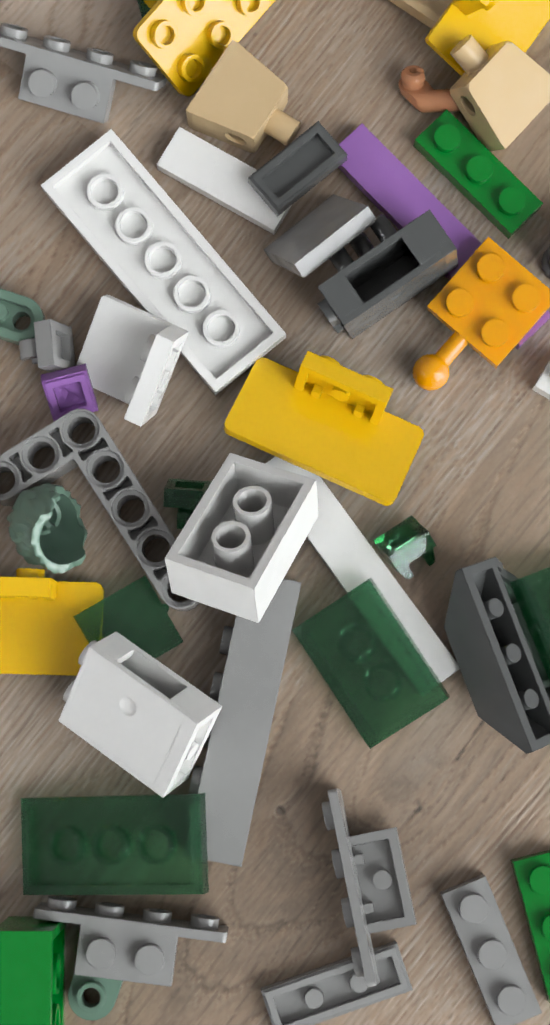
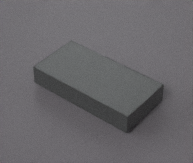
[248,121,348,217]

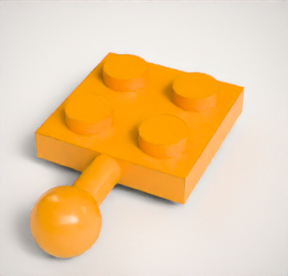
[412,237,550,391]

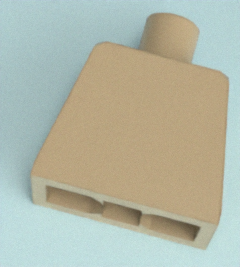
[450,35,550,151]
[186,39,301,153]

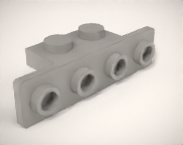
[0,23,167,124]
[322,788,417,988]
[33,896,229,987]

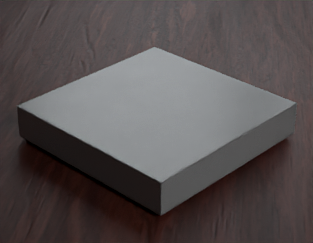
[264,194,376,277]

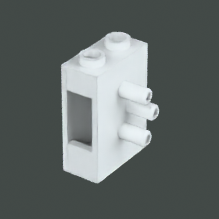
[58,631,222,798]

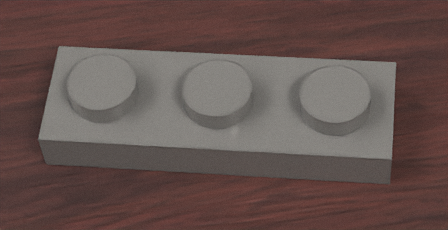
[440,874,542,1025]

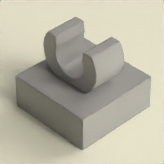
[19,319,76,372]

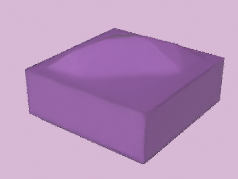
[41,363,99,421]

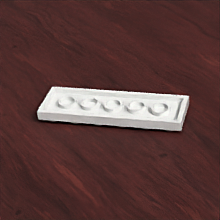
[41,129,286,395]

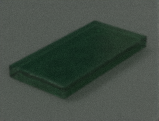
[21,793,209,895]

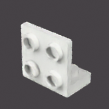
[76,295,189,427]

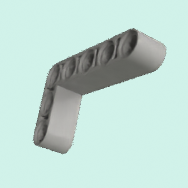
[0,409,200,611]

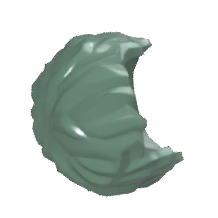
[7,483,88,574]

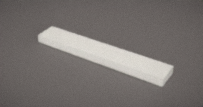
[265,456,460,696]

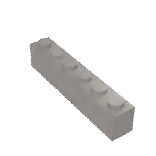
[178,579,302,867]

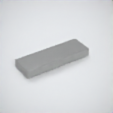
[261,941,413,1025]

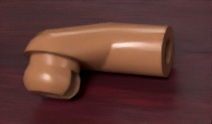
[398,65,460,113]

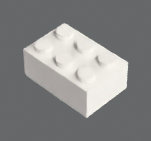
[165,453,319,623]

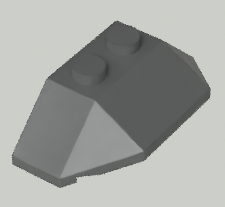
[444,557,550,754]

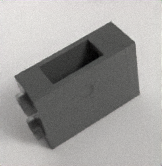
[317,209,458,339]

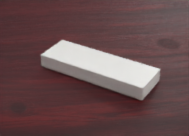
[157,127,292,235]

